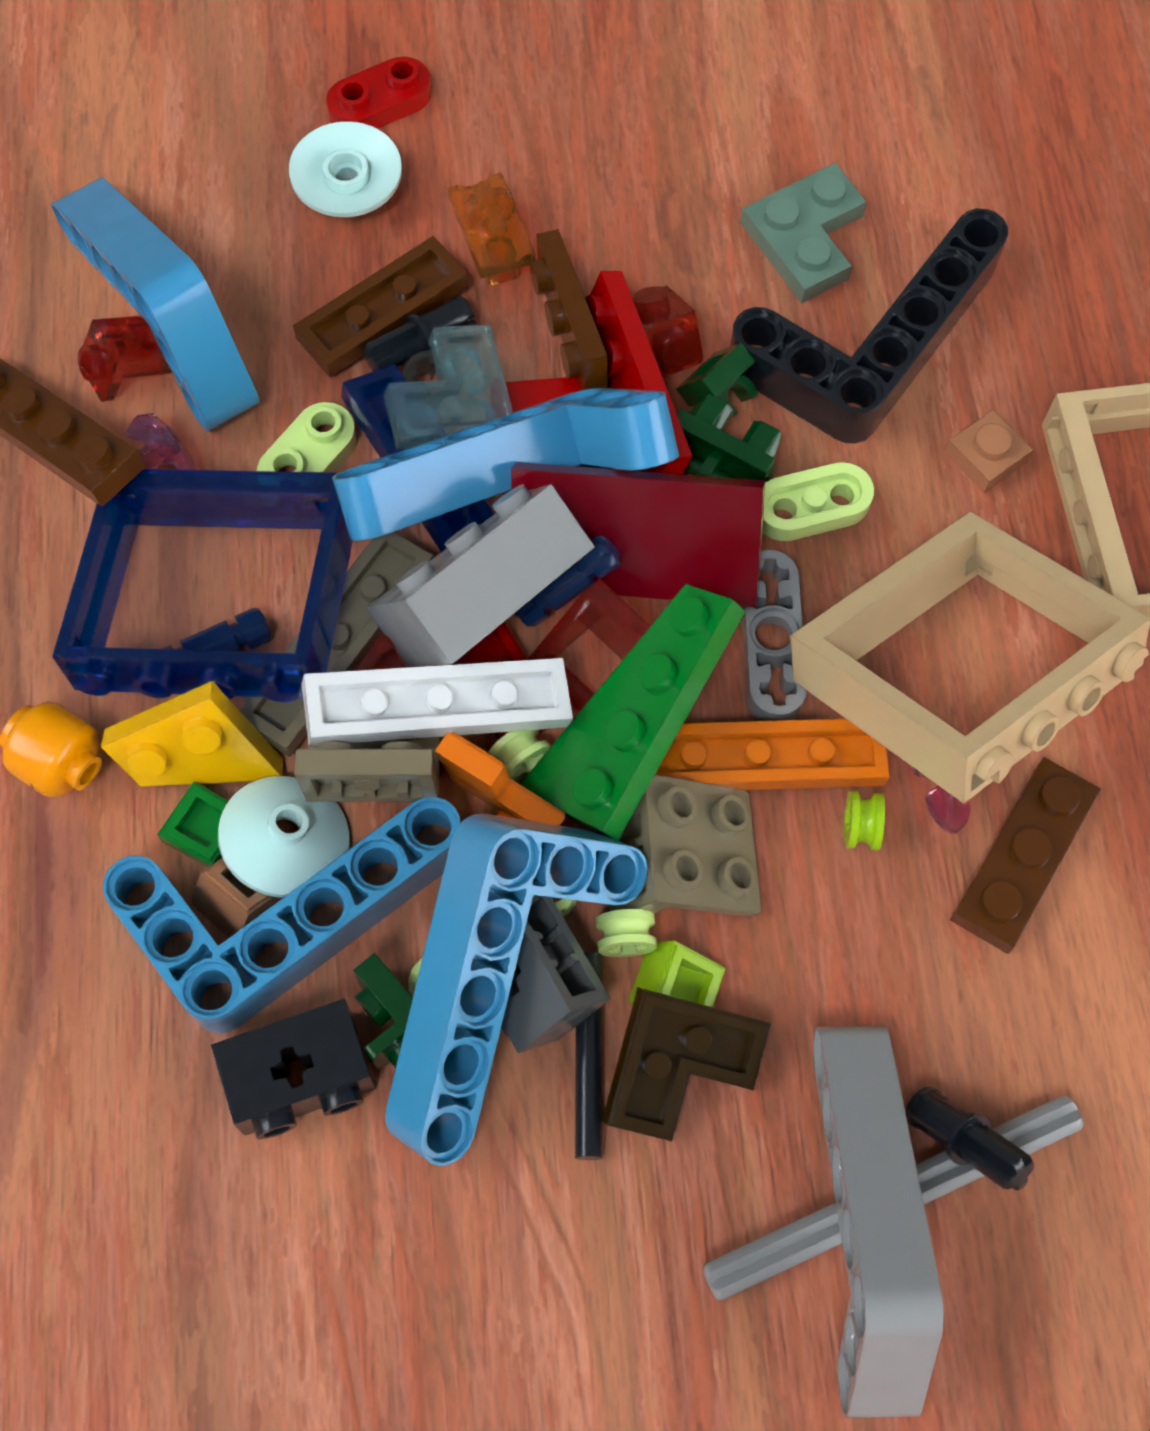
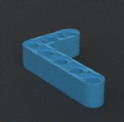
[51,177,260,432]
[332,388,679,541]
[103,797,461,1034]
[385,813,648,1166]

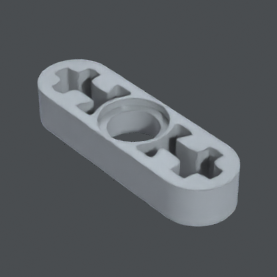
[741,550,807,721]

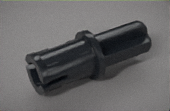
[363,295,477,375]
[906,1086,1034,1190]

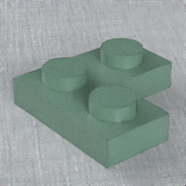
[740,163,866,303]

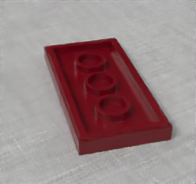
[511,462,766,607]

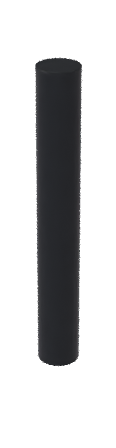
[575,952,603,1160]

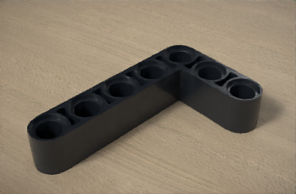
[730,208,1008,444]

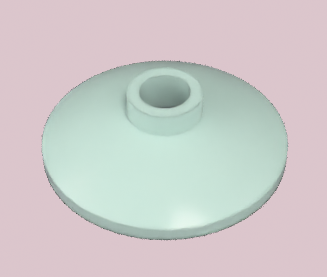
[289,122,402,217]
[218,776,349,898]

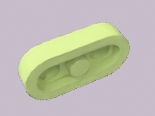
[257,402,357,508]
[762,462,874,541]

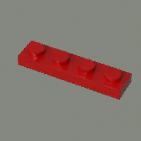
[585,270,692,474]

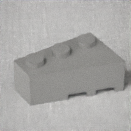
[365,484,595,667]

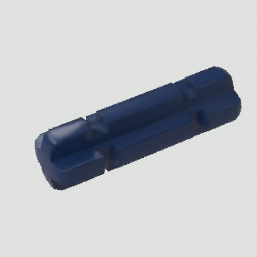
[514,535,620,627]
[149,608,272,687]

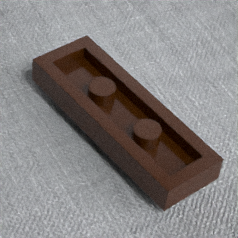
[529,229,608,390]
[293,236,469,377]
[950,757,1101,954]

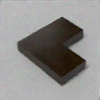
[602,987,771,1142]

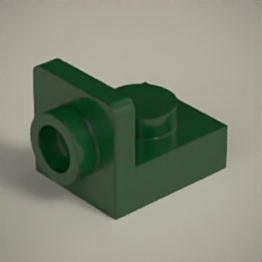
[353,953,413,1071]

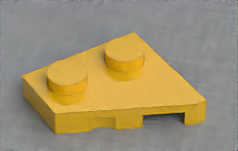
[101,681,283,787]

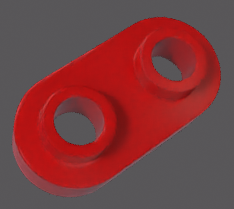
[326,56,431,129]

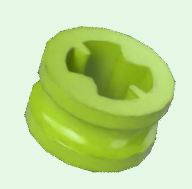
[843,791,885,851]

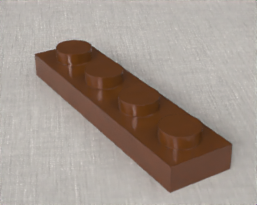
[0,359,147,507]

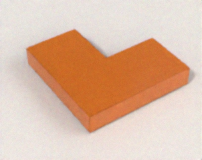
[435,732,569,827]

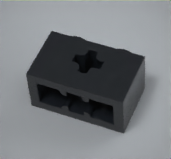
[211,998,376,1139]

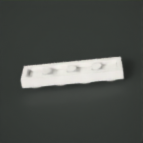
[302,658,573,746]

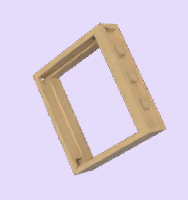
[1041,383,1150,629]
[791,512,1150,804]

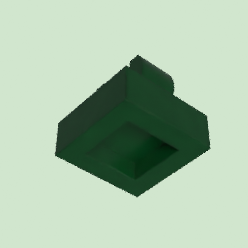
[676,342,757,417]

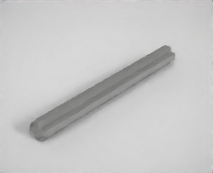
[703,1096,1084,1300]

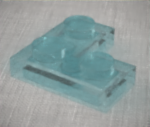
[384,325,513,449]

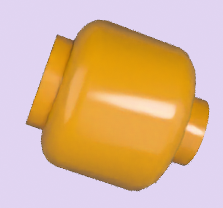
[0,701,102,798]

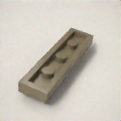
[239,532,434,757]

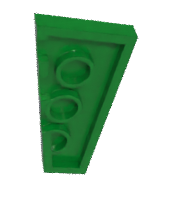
[520,584,746,841]

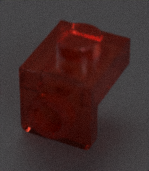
[633,285,703,377]
[78,316,172,402]

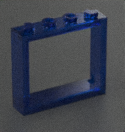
[52,469,353,703]

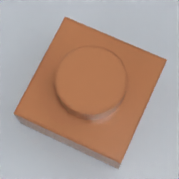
[945,409,1033,493]

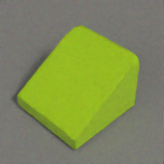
[629,940,726,1007]

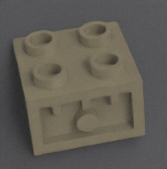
[294,737,441,802]
[603,775,761,917]

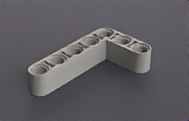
[814,1025,943,1418]

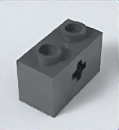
[501,895,611,1053]

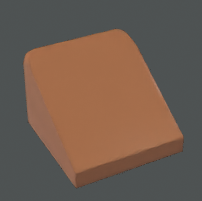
[192,858,281,938]

